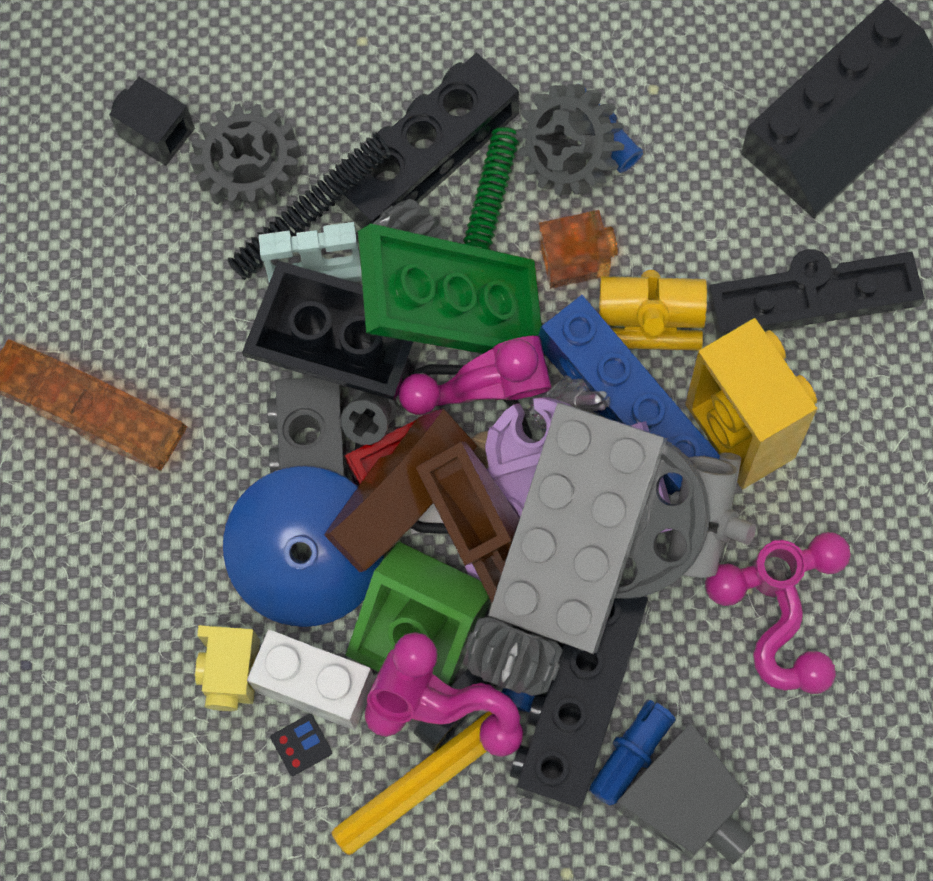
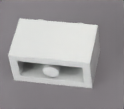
[247,629,375,730]

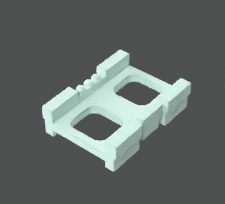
[259,222,362,282]

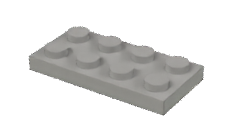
[488,403,667,654]

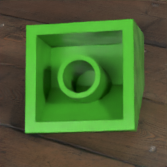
[345,542,491,687]

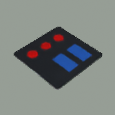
[270,714,333,777]

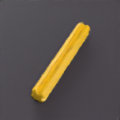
[332,711,520,855]

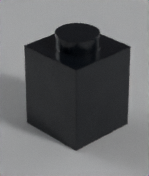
[109,77,195,166]

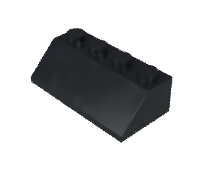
[741,0,933,219]

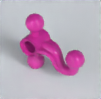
[399,336,552,415]
[705,532,851,694]
[365,632,523,757]

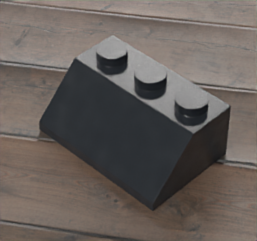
[242,261,424,400]

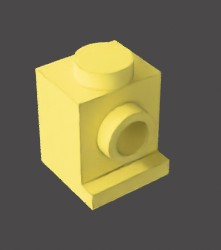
[195,625,260,711]

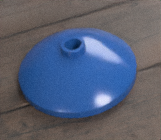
[223,465,384,627]

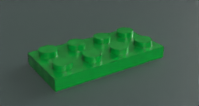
[358,223,545,356]

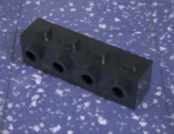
[510,596,648,815]

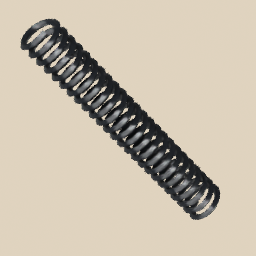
[228,132,390,280]

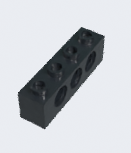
[332,52,519,228]

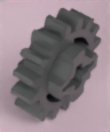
[516,84,624,195]
[190,103,301,212]

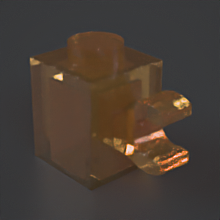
[539,210,618,289]

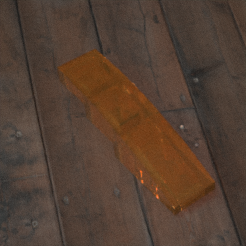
[0,339,188,472]

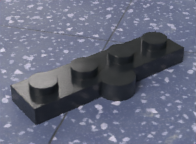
[708,249,925,339]

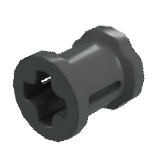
[341,390,399,445]

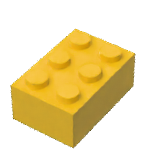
[685,318,818,490]

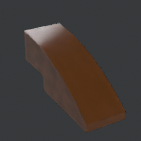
[324,409,478,572]
[416,441,519,603]

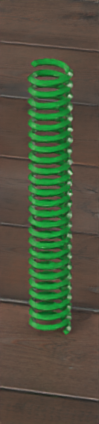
[463,127,519,250]

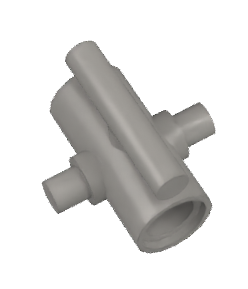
[667,453,756,578]

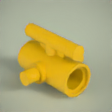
[599,270,707,351]

